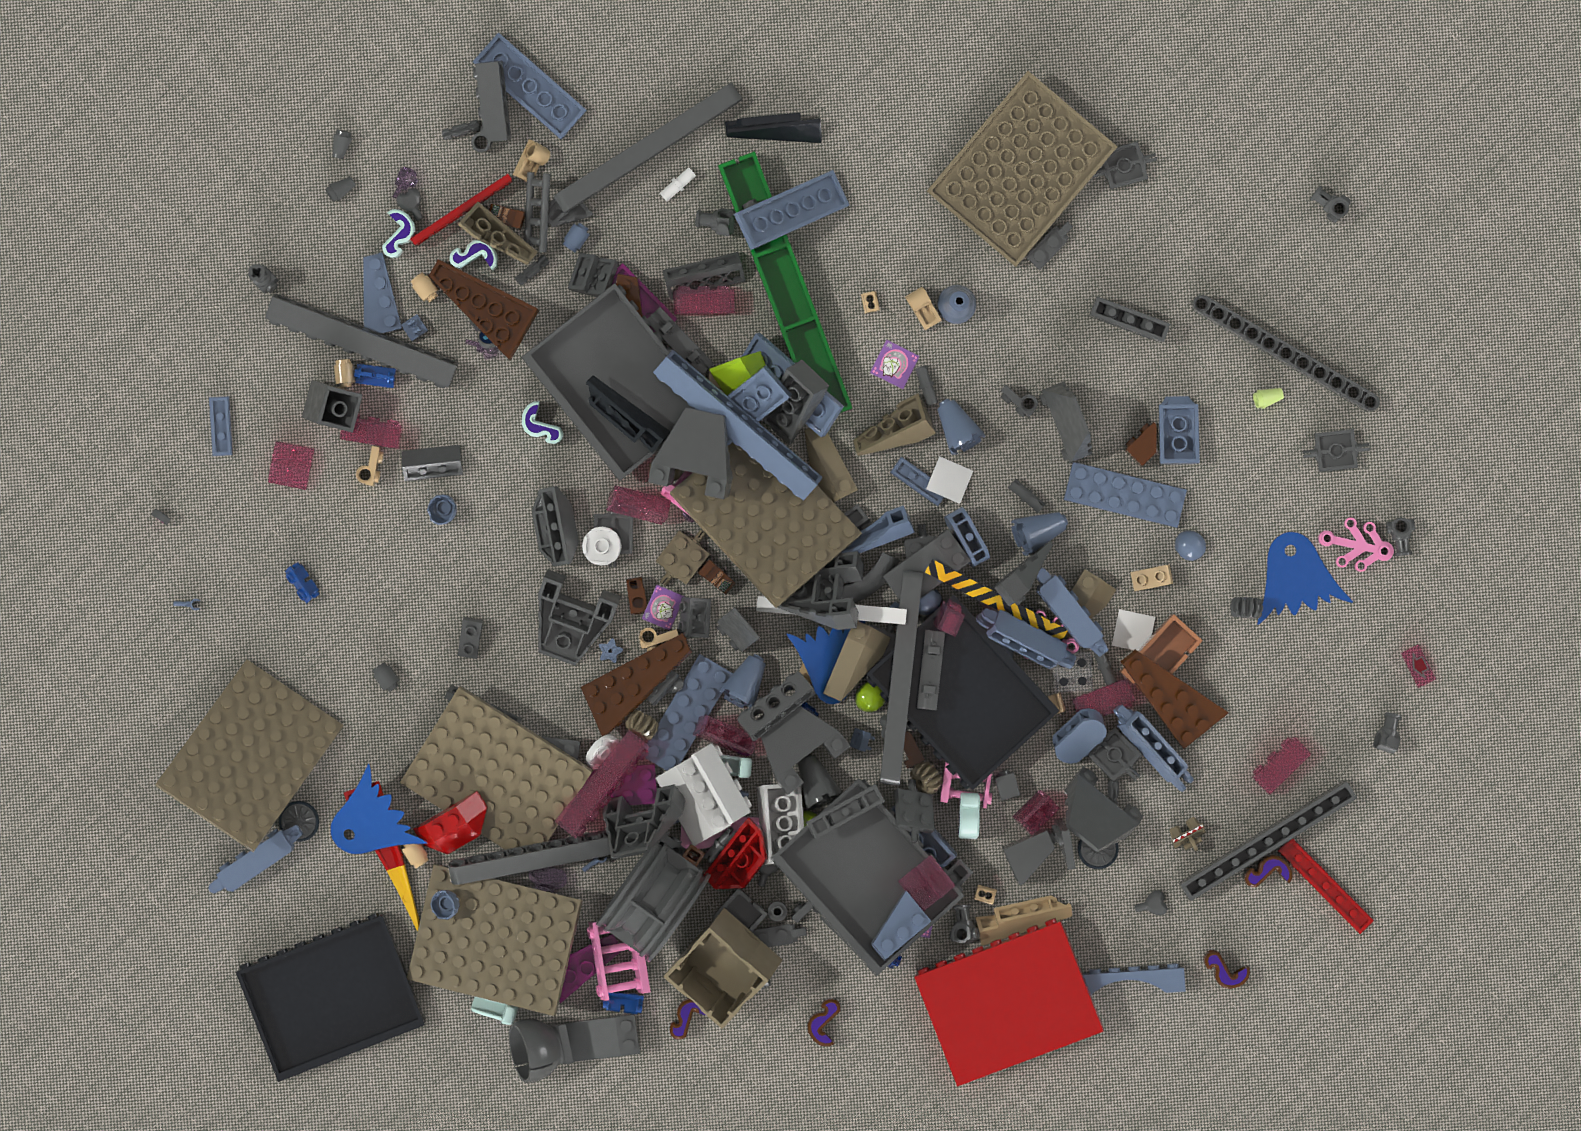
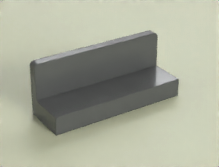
[401,445,463,481]

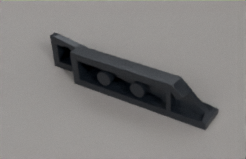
[725,112,822,143]
[586,376,670,453]

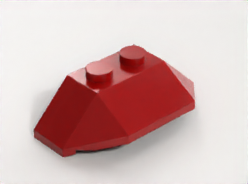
[413,791,488,854]
[704,817,767,889]

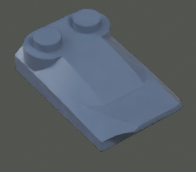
[1159,396,1200,465]

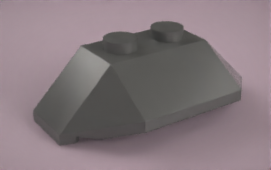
[532,486,579,567]

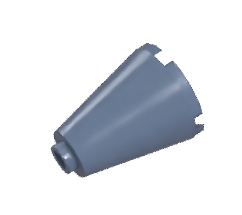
[937,285,976,324]
[937,399,985,455]
[1011,512,1068,556]
[719,654,766,710]

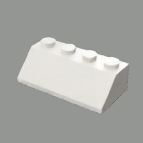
[691,742,752,824]
[655,757,731,846]
[757,784,804,866]

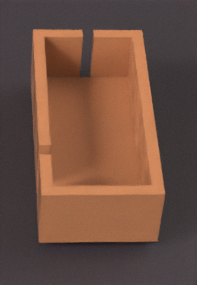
[1119,614,1203,691]

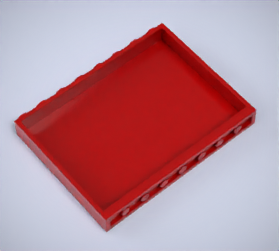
[914,918,1104,1087]

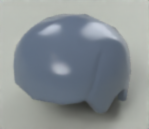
[427,494,457,525]
[1175,530,1206,561]
[919,589,942,616]
[430,890,460,920]

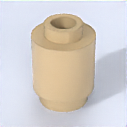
[411,272,439,302]
[334,359,355,388]
[402,844,429,868]

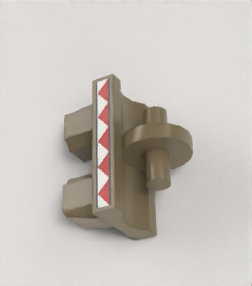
[1169,817,1206,852]

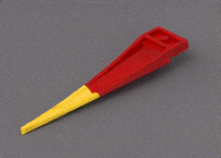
[344,781,420,931]

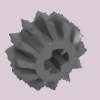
[1230,597,1263,619]

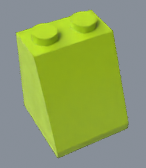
[709,351,765,395]

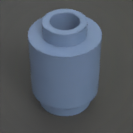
[563,223,590,253]

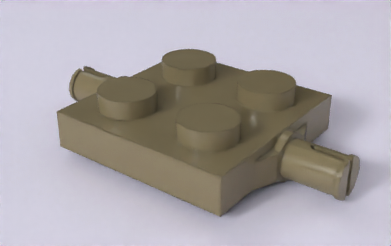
[656,529,711,586]

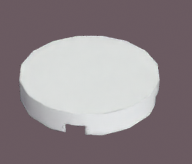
[582,526,622,566]
[586,734,619,769]

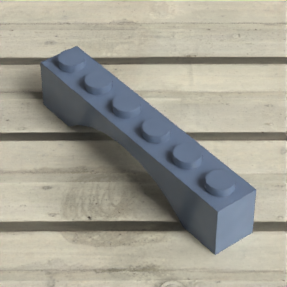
[841,505,915,554]
[1083,963,1186,995]

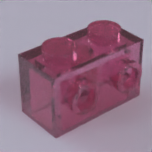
[1012,790,1060,835]

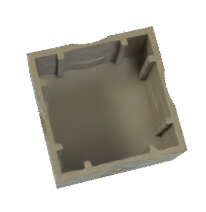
[663,908,783,1029]

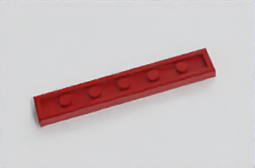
[410,174,513,246]
[1277,838,1374,934]

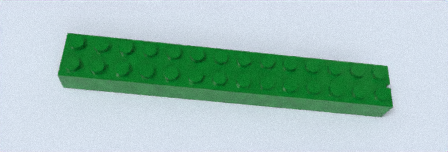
[718,151,853,414]

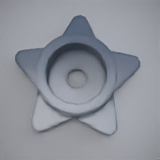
[599,638,624,663]

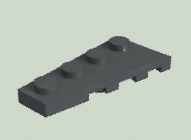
[1051,818,1076,870]

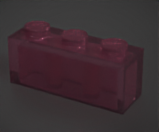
[673,286,735,315]
[340,414,403,449]
[606,485,671,525]
[934,600,965,637]
[1071,678,1135,717]
[693,715,758,757]
[1251,736,1311,795]

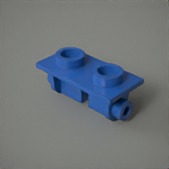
[354,364,396,388]
[285,562,320,604]
[603,992,644,1015]

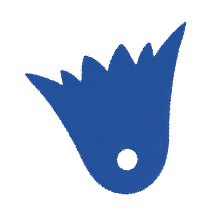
[1257,532,1353,625]
[786,620,866,704]
[331,764,427,854]

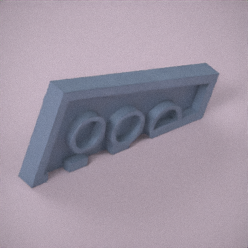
[363,253,402,334]

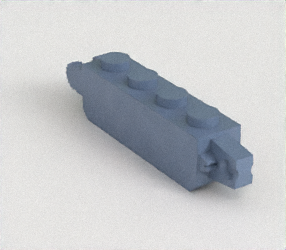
[1036,567,1109,657]
[976,608,1076,669]
[1113,705,1194,792]
[208,824,303,893]

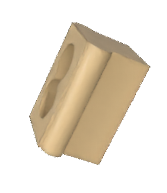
[861,291,880,314]
[1048,692,1066,714]
[974,885,997,905]

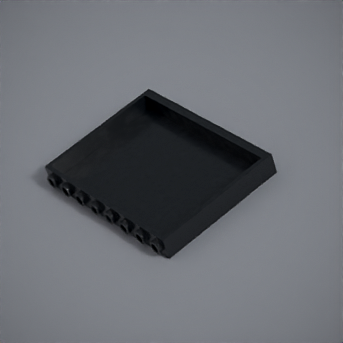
[866,595,1060,790]
[236,912,426,1082]

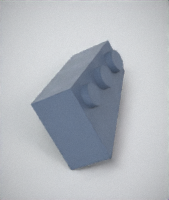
[871,891,931,960]

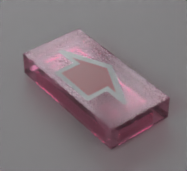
[1401,644,1436,688]

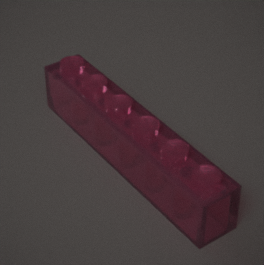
[554,730,650,838]

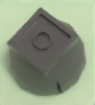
[509,1019,574,1083]

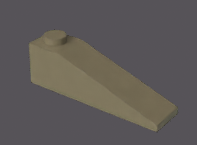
[458,202,538,265]
[853,393,936,456]
[804,427,858,503]
[1051,569,1116,640]
[823,621,891,701]

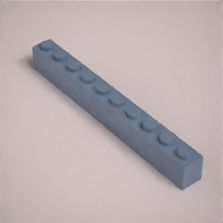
[653,349,823,501]

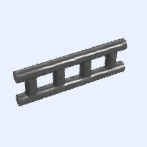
[524,172,550,252]

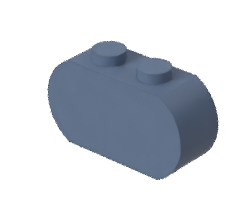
[944,507,990,568]
[1052,708,1107,764]

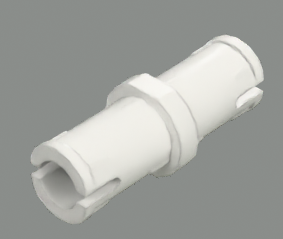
[659,167,696,202]

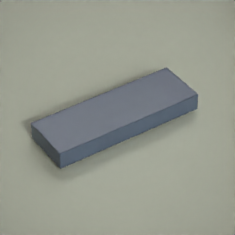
[209,396,233,456]
[890,457,944,507]

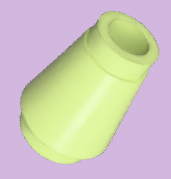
[1253,388,1284,409]

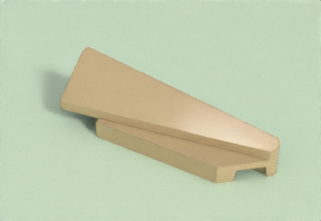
[975,895,1072,946]

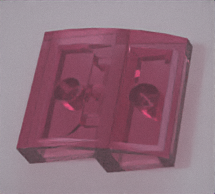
[268,441,314,490]
[898,855,955,912]

